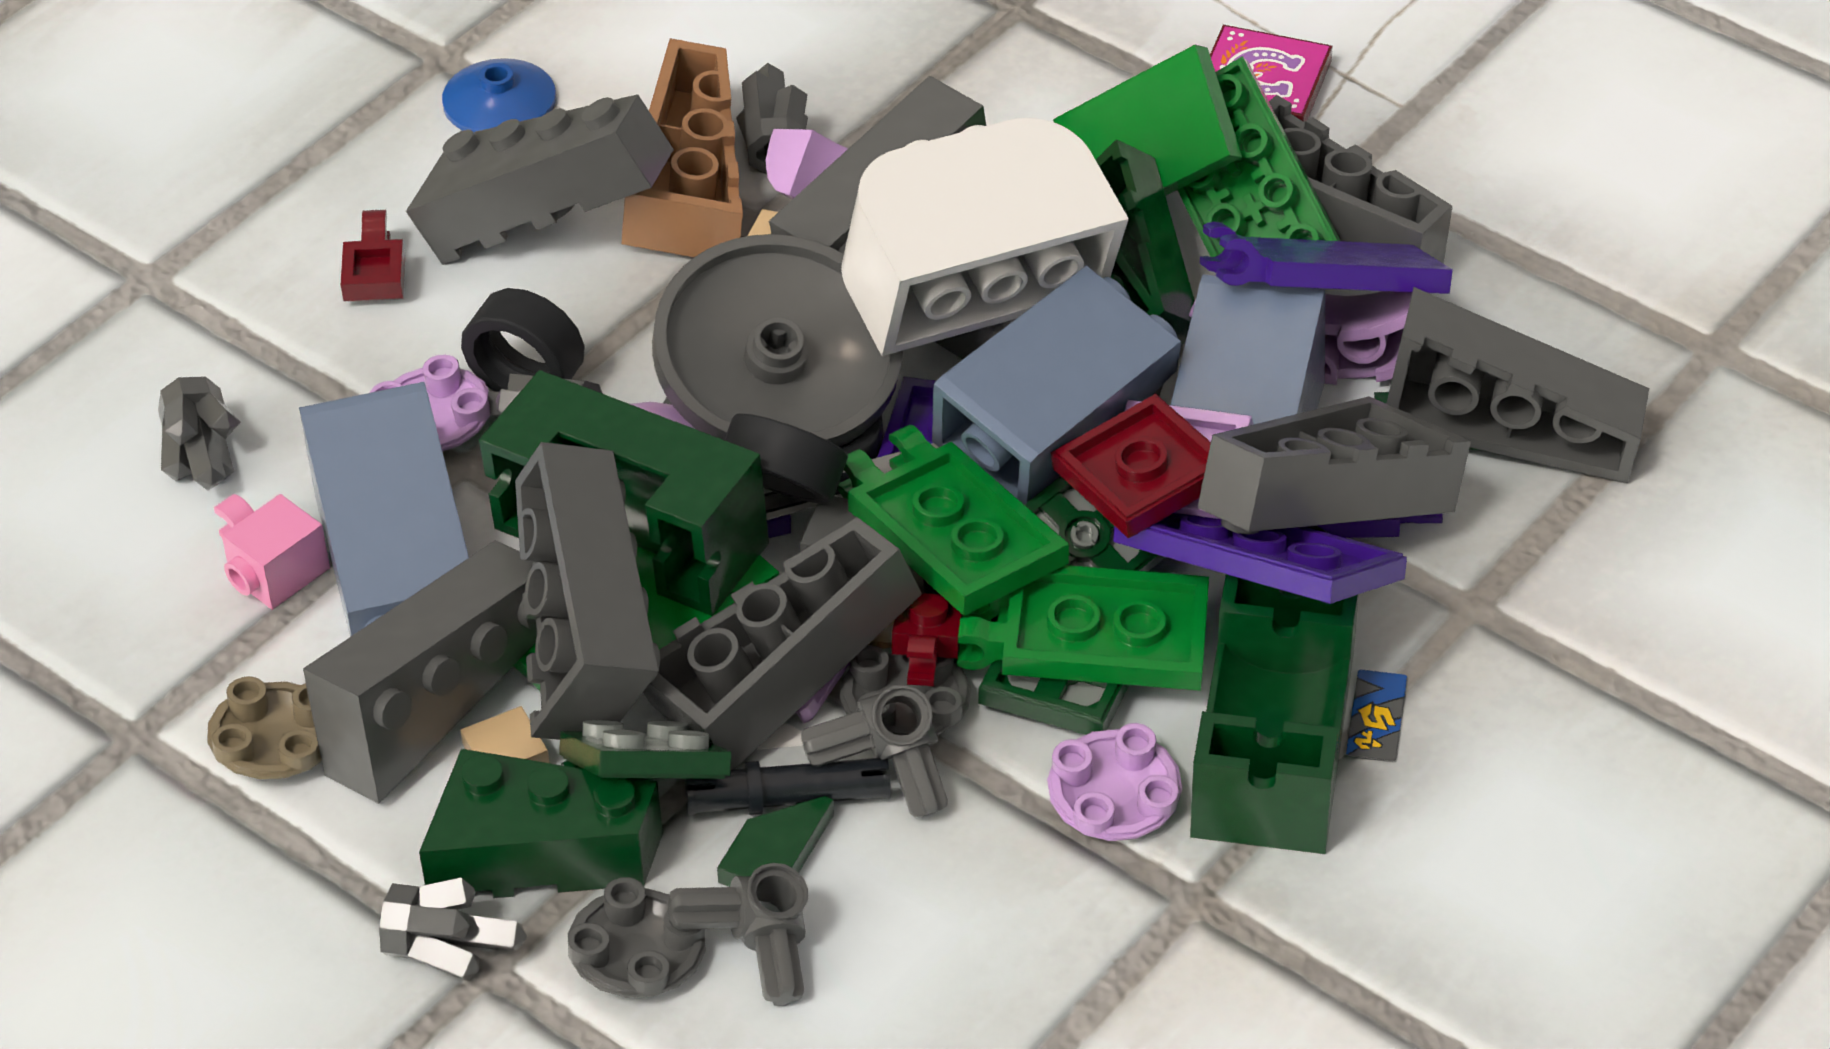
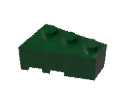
[1096,139,1195,347]
[419,749,663,898]

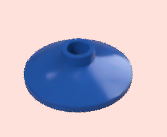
[442,58,556,132]

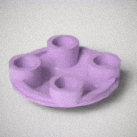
[370,355,490,452]
[1047,723,1182,841]

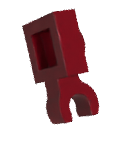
[340,209,405,301]
[892,593,963,686]

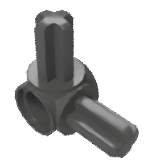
[801,685,948,817]
[668,863,808,1006]

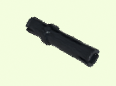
[685,757,891,816]

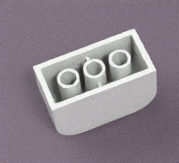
[842,118,1129,356]

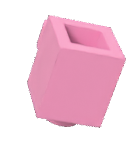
[214,494,330,610]

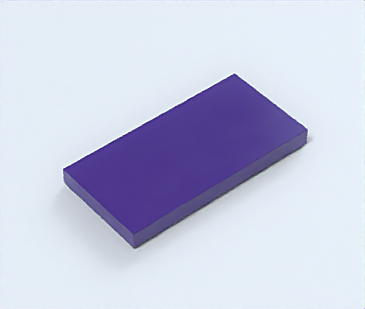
[1113,513,1407,604]

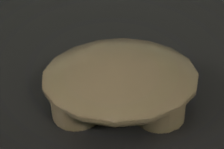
[207,676,322,779]

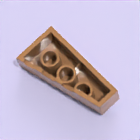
[621,38,743,257]

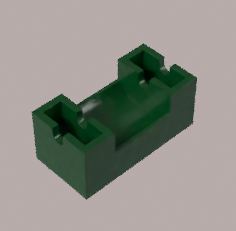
[479,370,769,616]
[1190,574,1359,854]

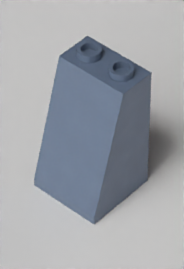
[932,265,1181,504]
[1171,274,1325,425]
[299,382,469,637]

